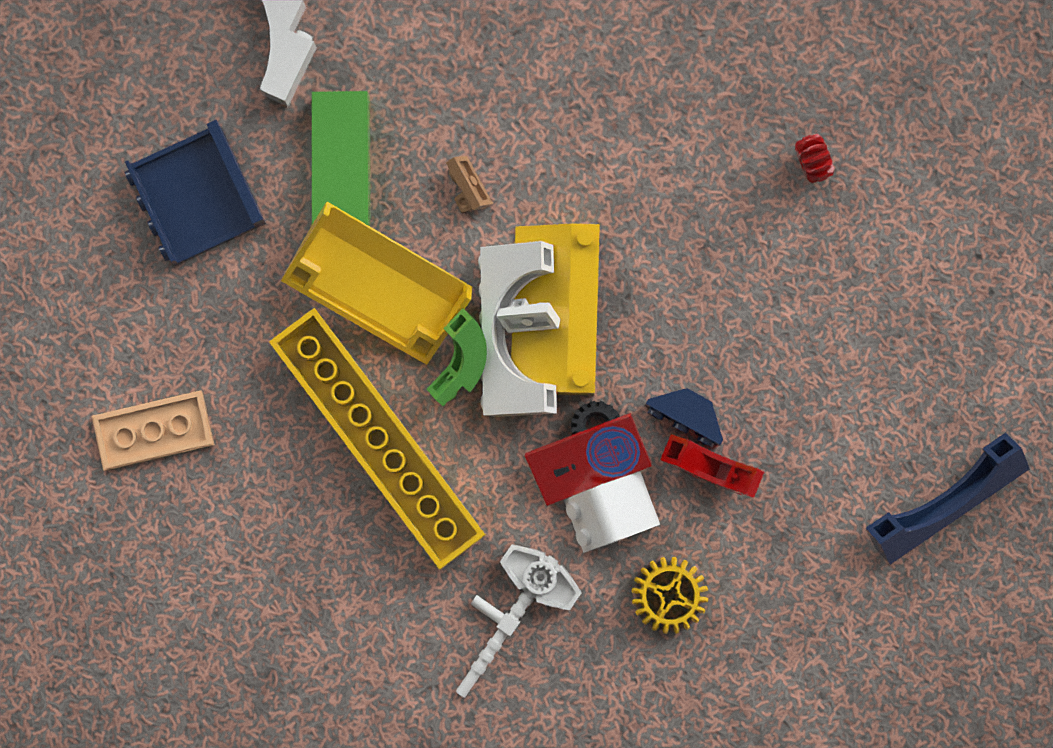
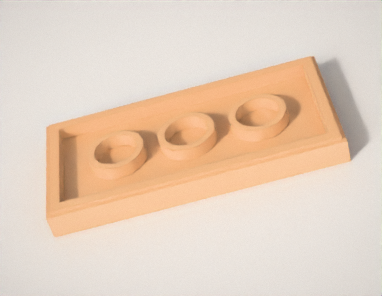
[92,390,214,471]

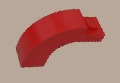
[660,434,765,498]

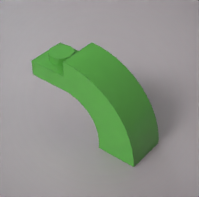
[427,308,487,406]

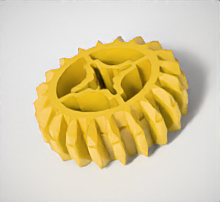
[631,557,708,634]

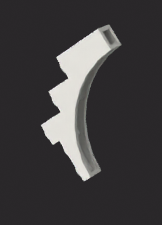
[260,0,316,107]

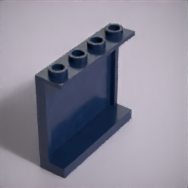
[124,119,266,266]

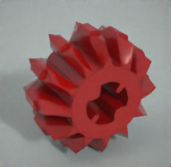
[795,134,834,183]

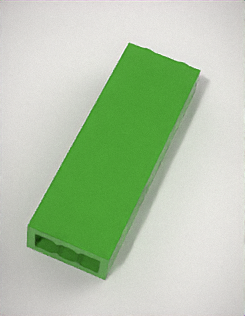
[312,91,370,226]

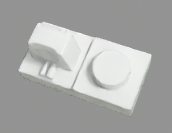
[496,298,560,333]

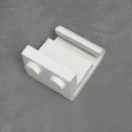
[564,471,660,553]

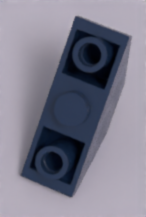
[644,388,723,448]

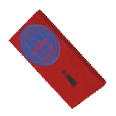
[525,413,652,506]

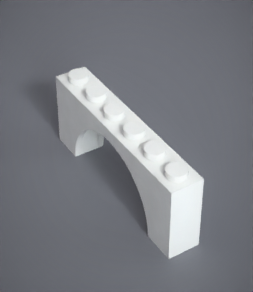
[478,241,557,417]

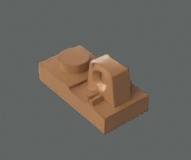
[446,156,493,213]

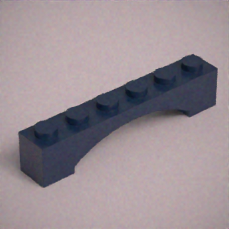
[866,433,1030,565]

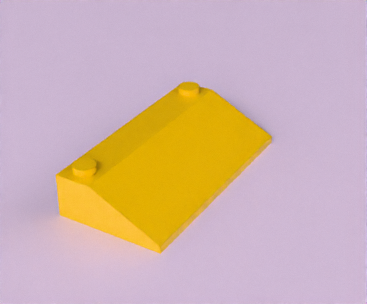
[281,202,472,365]
[511,223,600,396]

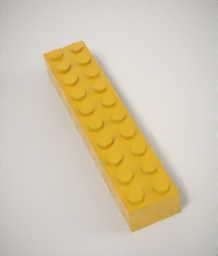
[269,308,486,570]

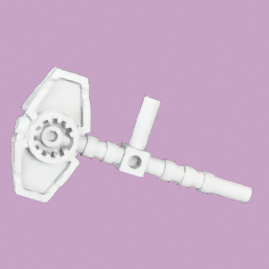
[456,544,582,698]

